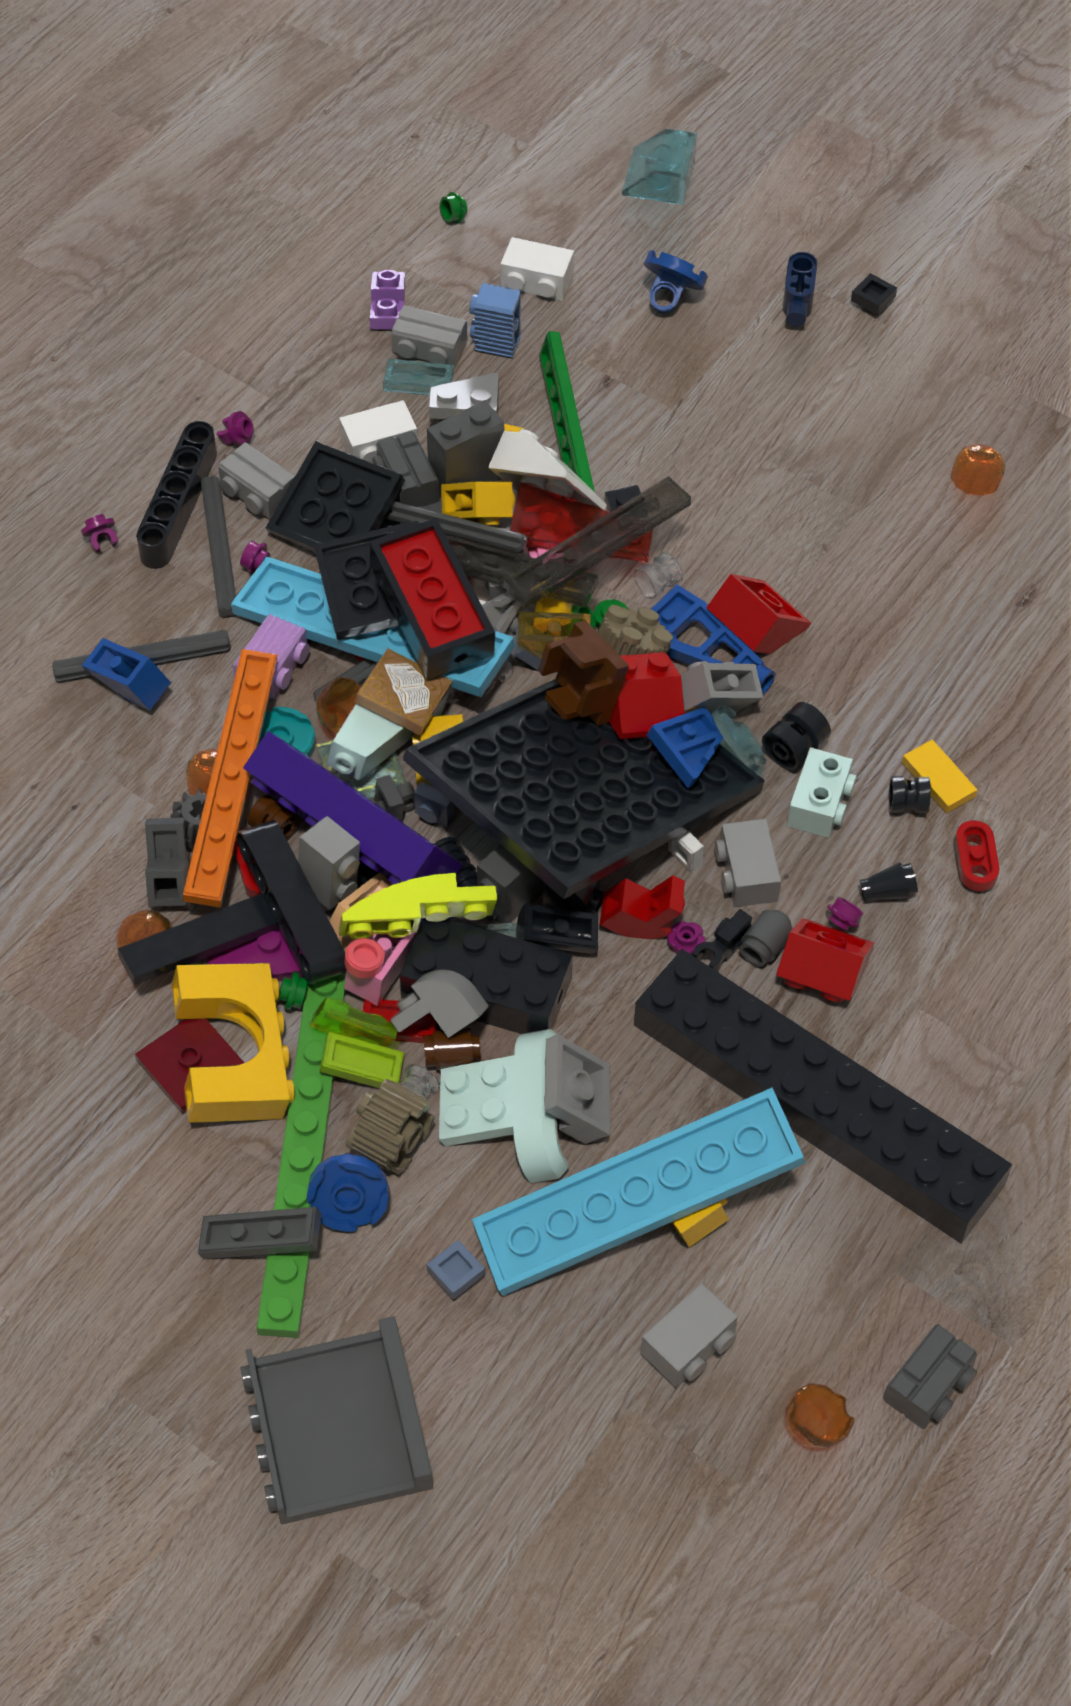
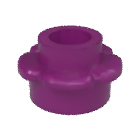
[240,541,270,575]
[827,896,864,930]
[667,921,705,956]

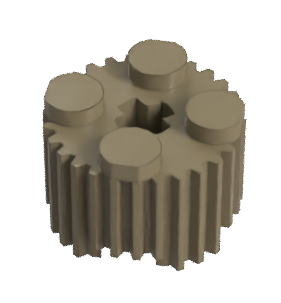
[597,605,673,656]
[345,1079,435,1175]

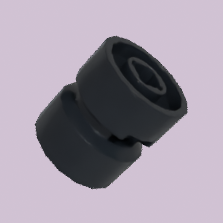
[762,702,831,770]

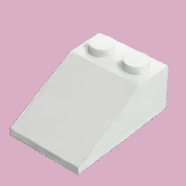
[488,429,607,511]

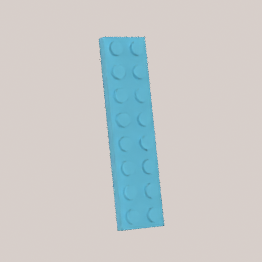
[231,557,515,697]
[472,1088,806,1296]

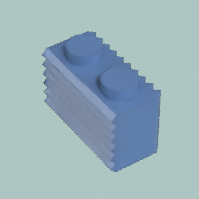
[469,283,521,358]

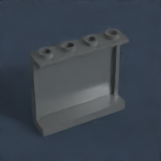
[240,1316,433,1525]

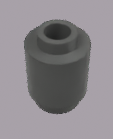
[739,910,793,967]

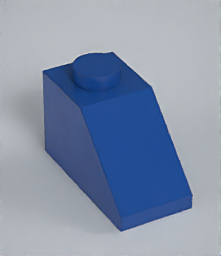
[82,638,171,711]

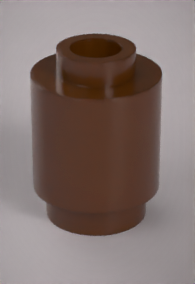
[424,1028,481,1070]

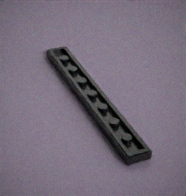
[118,858,388,985]

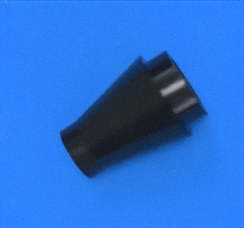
[859,862,918,902]

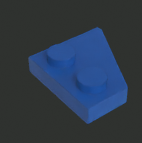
[646,707,726,788]

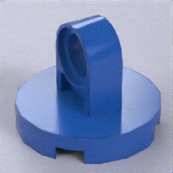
[643,250,708,314]
[307,1153,389,1232]

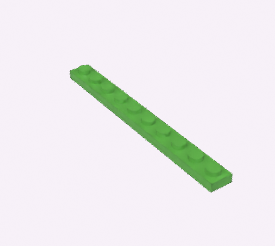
[257,973,346,1338]

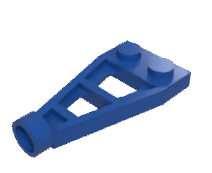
[651,584,776,695]

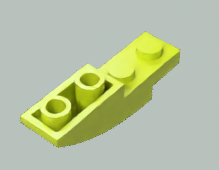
[339,873,497,939]

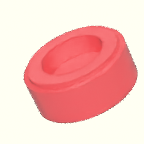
[344,938,385,979]

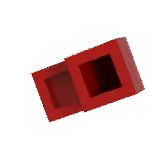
[599,875,685,940]

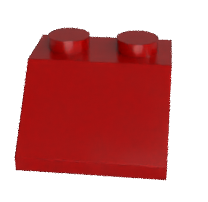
[706,574,811,654]
[610,652,685,739]
[776,918,875,1002]

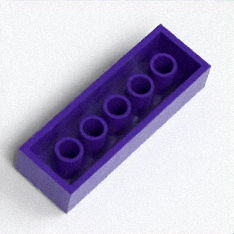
[243,731,463,884]

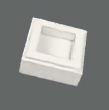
[668,831,704,872]

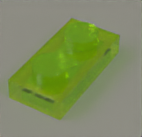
[310,997,397,1048]

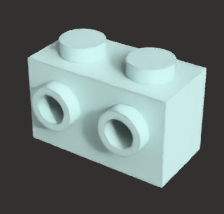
[787,747,856,838]

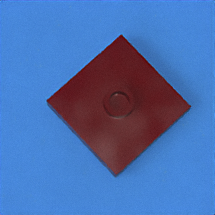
[135,1018,245,1114]

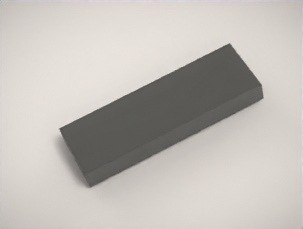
[198,1207,322,1259]

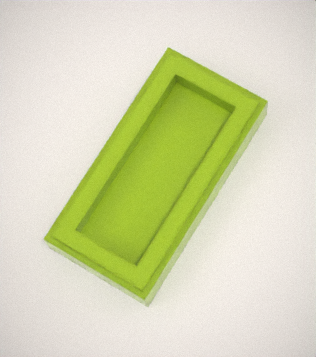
[319,1031,404,1088]

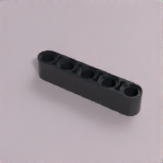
[136,421,217,569]
[237,820,347,984]

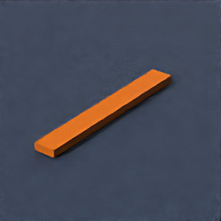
[183,649,278,908]

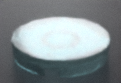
[712,705,767,771]

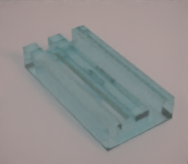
[383,359,454,396]

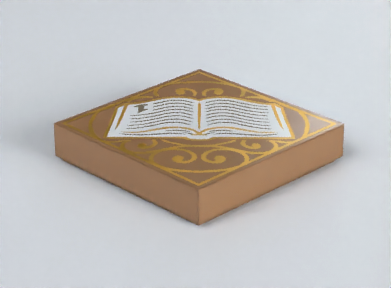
[354,648,452,735]

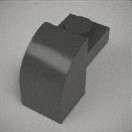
[145,817,189,907]

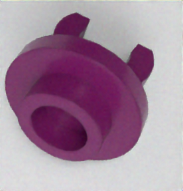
[216,411,254,446]
[81,514,117,552]

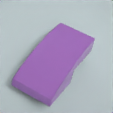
[370,270,405,329]

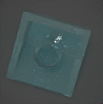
[622,129,697,205]

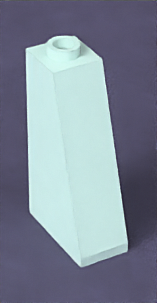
[326,687,452,780]

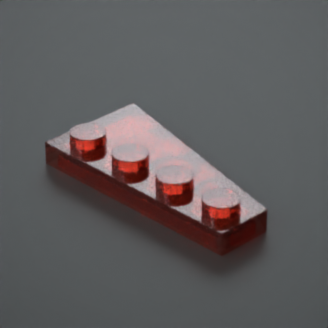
[510,482,654,562]

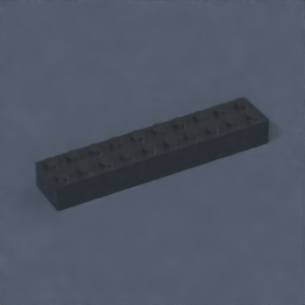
[634,949,1012,1244]

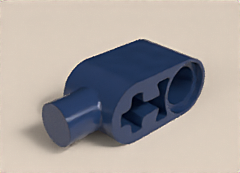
[783,252,817,327]

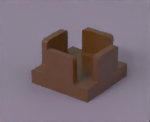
[538,620,629,725]

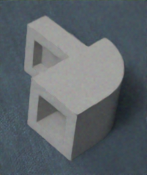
[390,970,489,1038]

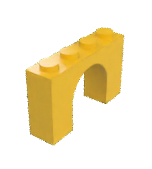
[171,963,294,1123]

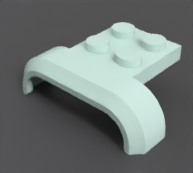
[439,1029,569,1183]

